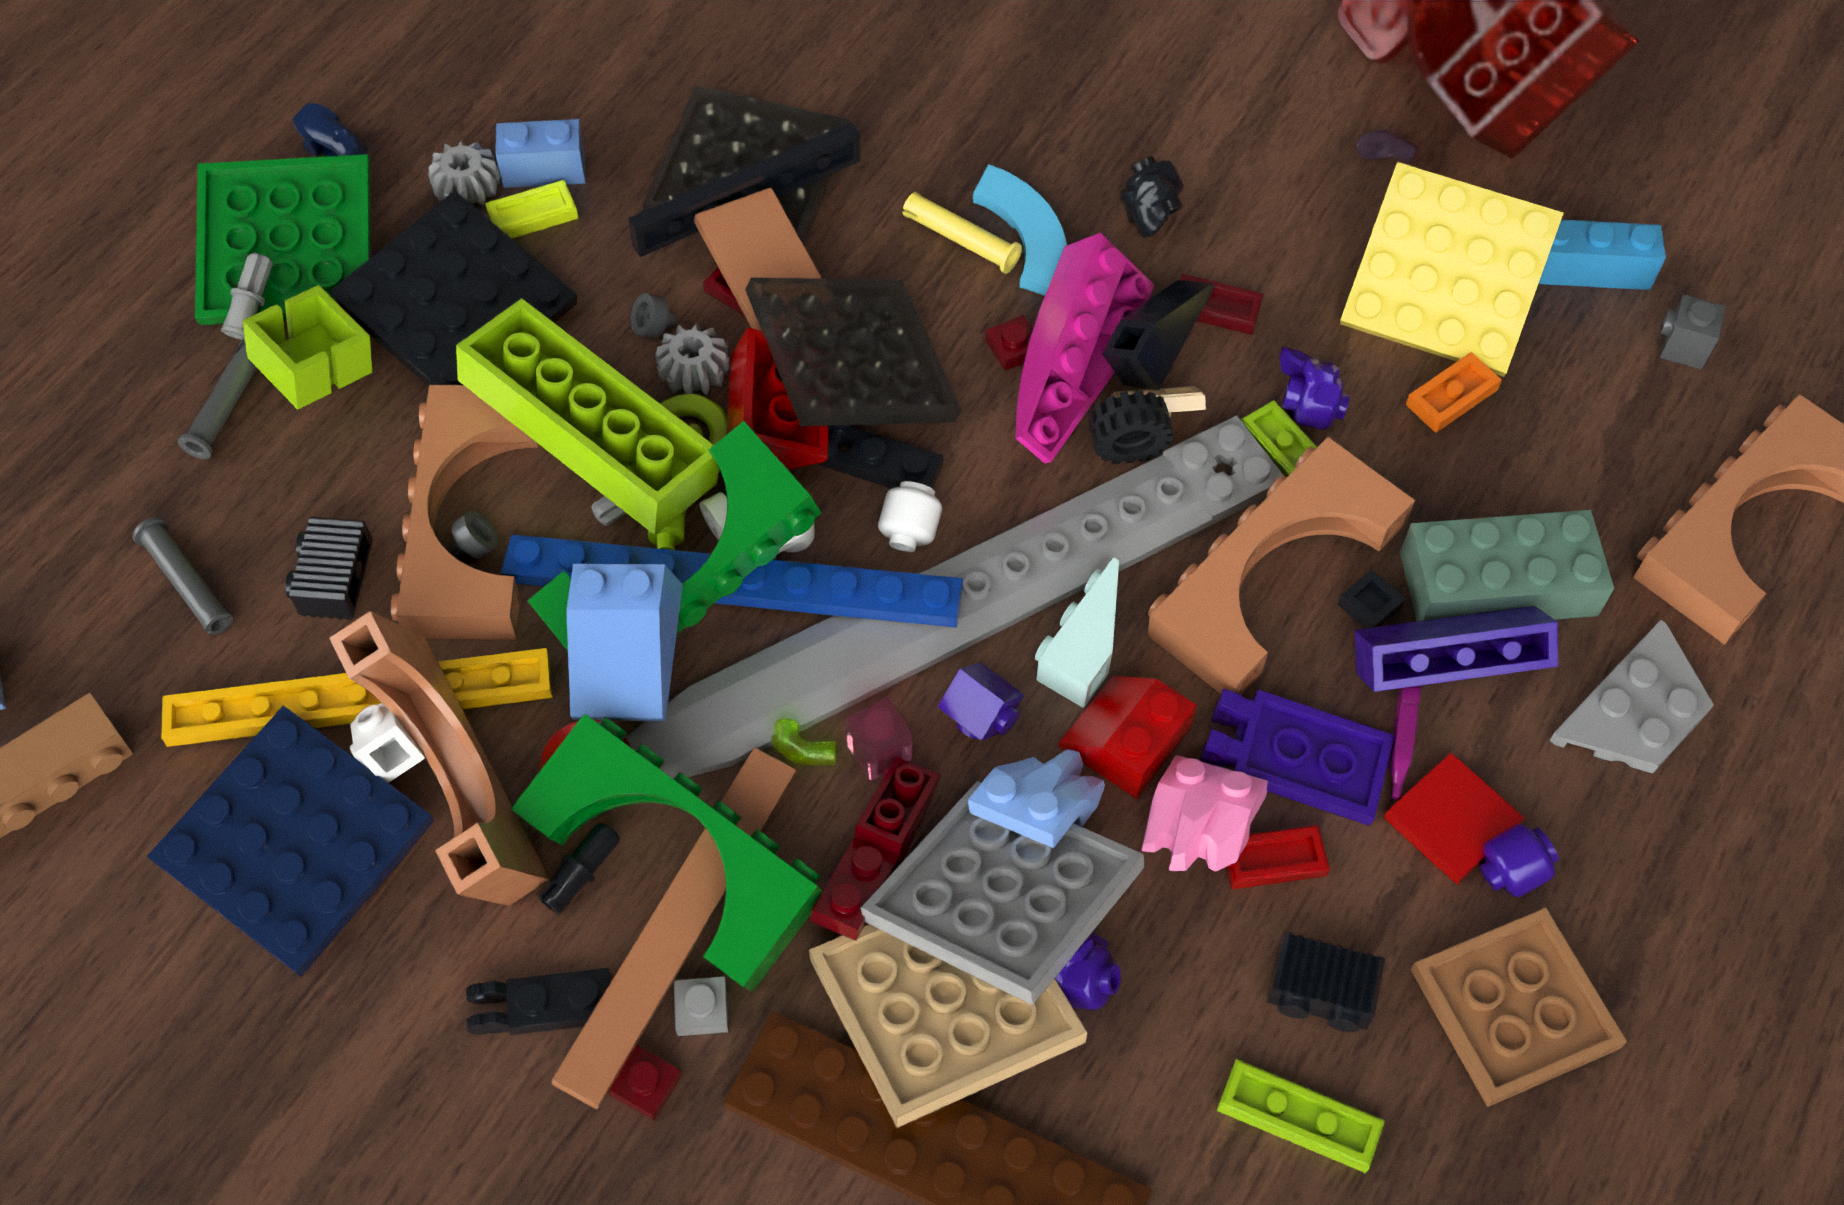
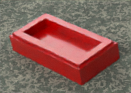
[1226,825,1330,890]

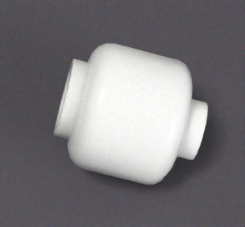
[878,481,942,552]

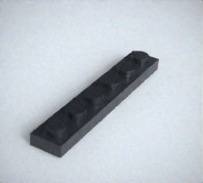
[628,122,860,257]

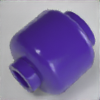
[1479,823,1559,898]

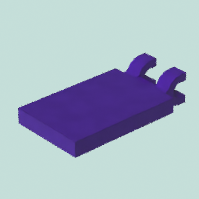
[1199,689,1395,826]

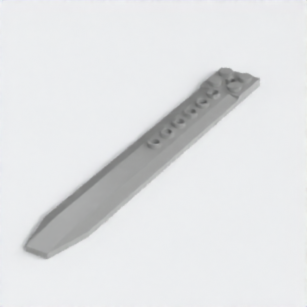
[626,415,1283,779]

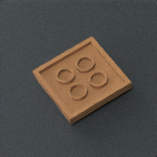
[1410,908,1627,1107]

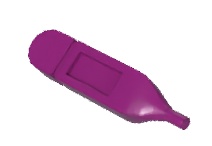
[1389,685,1421,800]

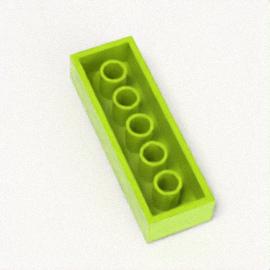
[456,298,719,535]

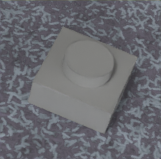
[674,977,729,1036]

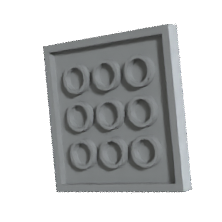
[861,781,1144,1005]

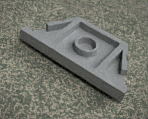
[1550,620,1714,773]

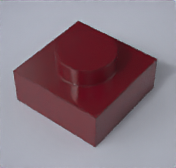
[985,315,1033,371]
[609,1045,682,1120]

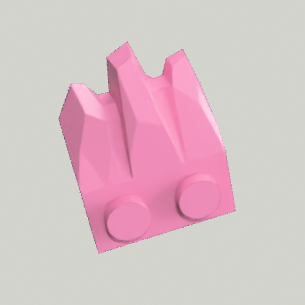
[1142,755,1268,872]

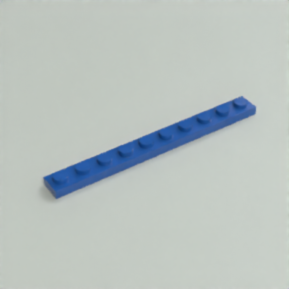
[501,534,963,628]

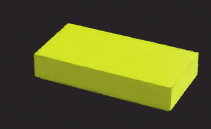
[485,180,579,239]

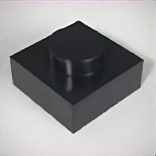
[1337,569,1406,628]

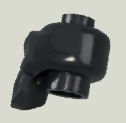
[1120,156,1184,238]

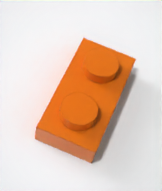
[1405,352,1502,433]

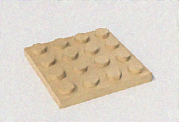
[809,924,1087,1128]

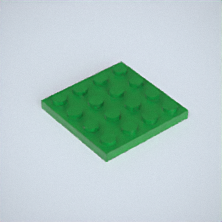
[195,154,372,325]

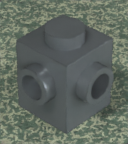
[1659,294,1726,370]

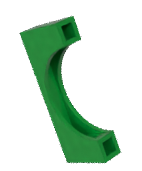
[528,421,822,651]
[511,713,823,992]

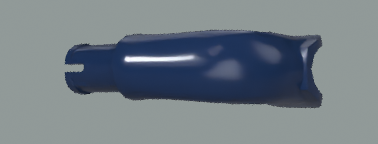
[293,103,367,156]

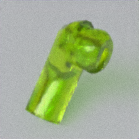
[771,719,837,765]

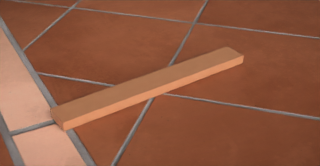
[552,747,796,1110]

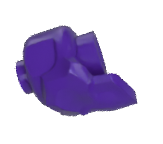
[1279,347,1350,430]
[1055,933,1121,1011]

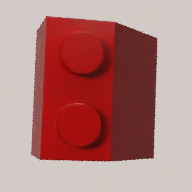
[1058,676,1197,799]

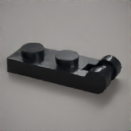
[817,417,943,489]

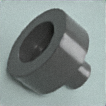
[631,293,676,339]
[450,511,499,559]

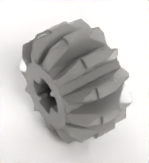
[428,139,501,206]
[655,322,730,396]

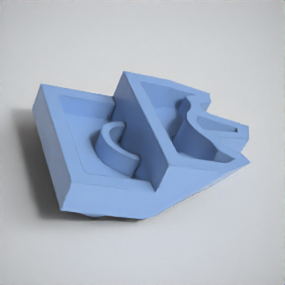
[968,749,1105,848]

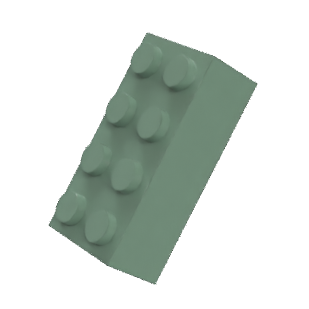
[1400,510,1614,622]

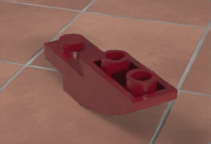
[810,756,940,941]

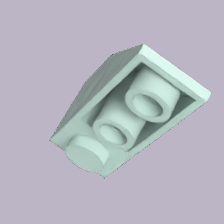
[1035,557,1119,708]

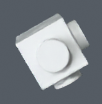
[350,703,425,783]

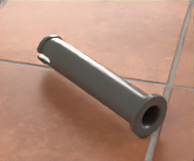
[177,339,257,459]
[132,517,233,635]

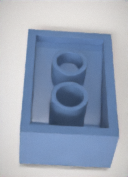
[567,564,683,722]

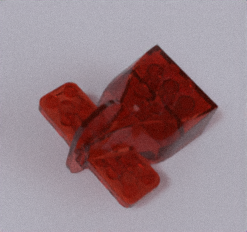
[1338,0,1640,159]

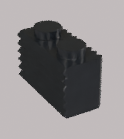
[285,517,373,620]
[1266,932,1385,1032]

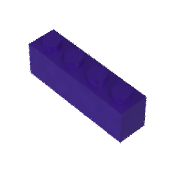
[1355,606,1558,692]

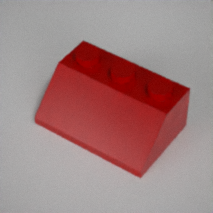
[726,327,830,470]

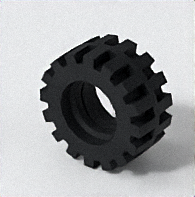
[1089,391,1173,464]

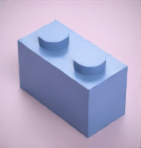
[496,119,585,188]

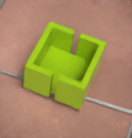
[242,285,372,410]

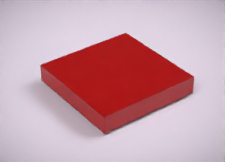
[1384,753,1525,885]

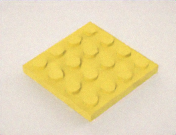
[1340,162,1563,377]

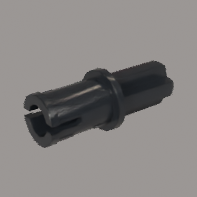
[535,823,620,915]

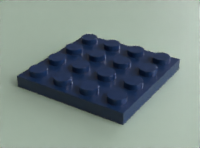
[147,705,435,977]

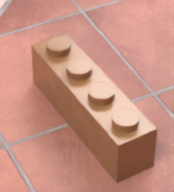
[0,693,133,838]

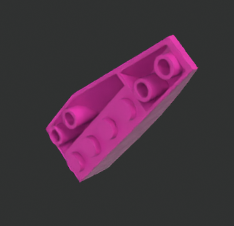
[1015,233,1154,464]

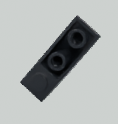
[1102,280,1215,390]

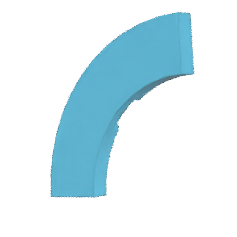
[973,164,1067,296]

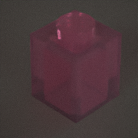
[845,697,912,781]

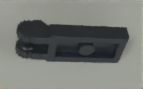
[466,968,611,1035]

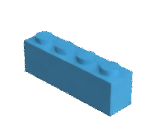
[1538,220,1666,290]

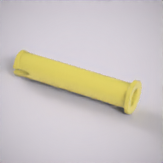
[903,192,1022,274]

